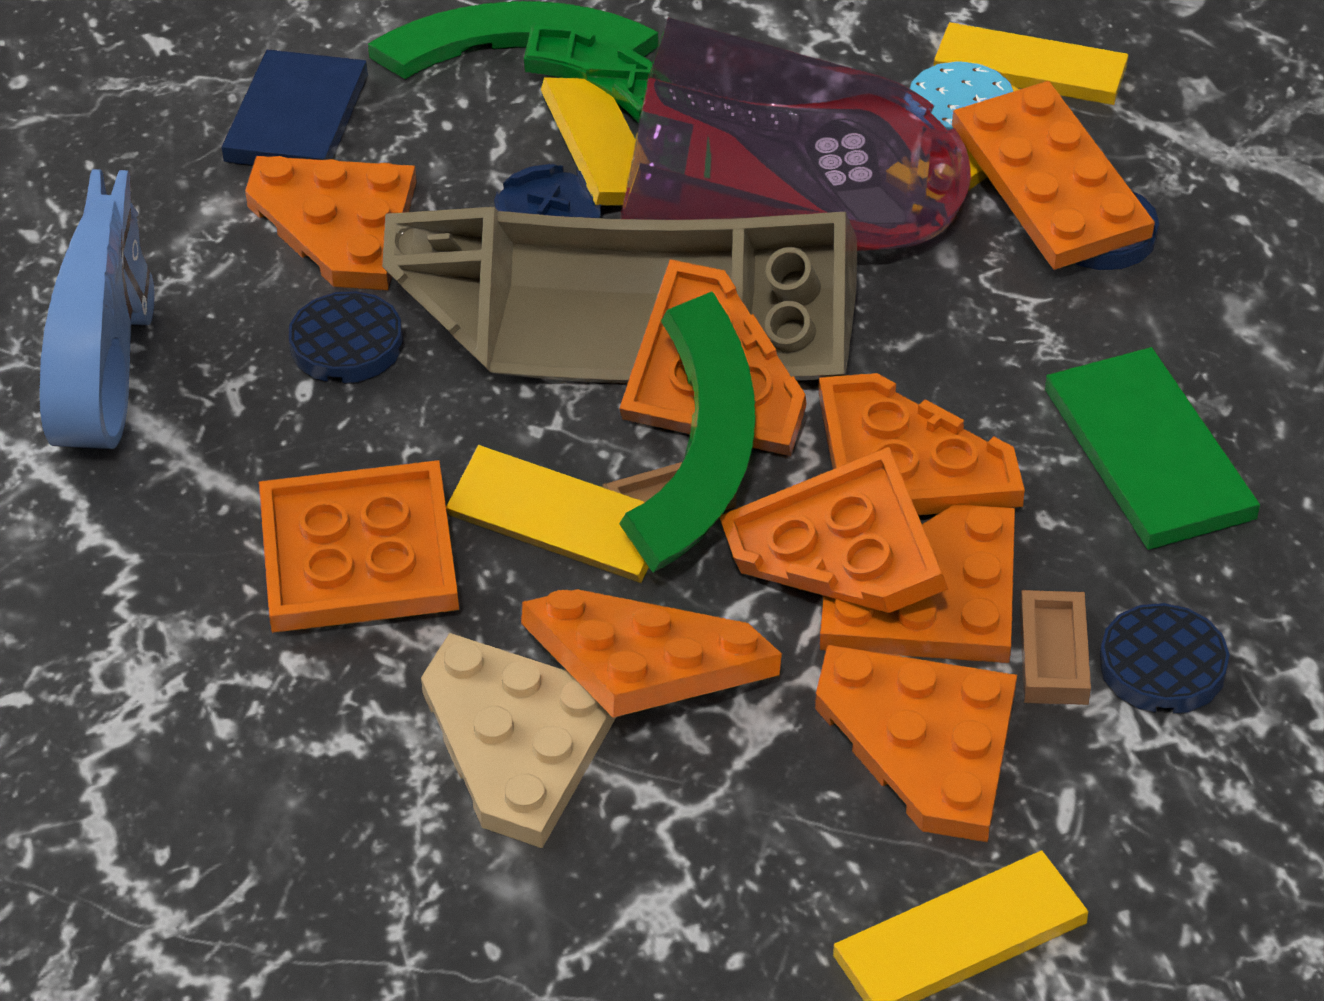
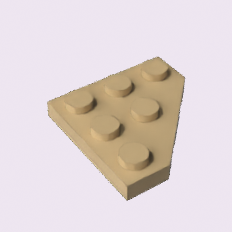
[421,633,616,848]

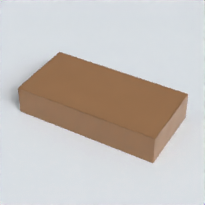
[1020,590,1091,705]

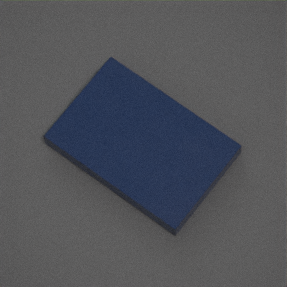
[221,49,368,165]

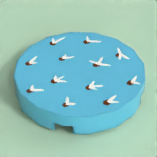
[908,61,1013,144]

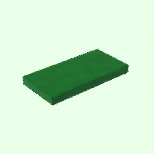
[1045,347,1260,550]

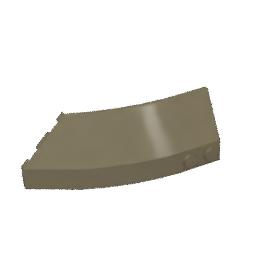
[382,207,857,384]

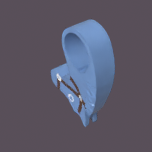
[40,169,154,449]

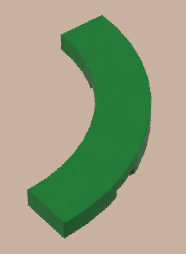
[368,1,659,79]
[524,23,710,196]
[619,291,756,573]

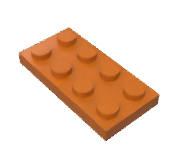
[952,81,1155,270]

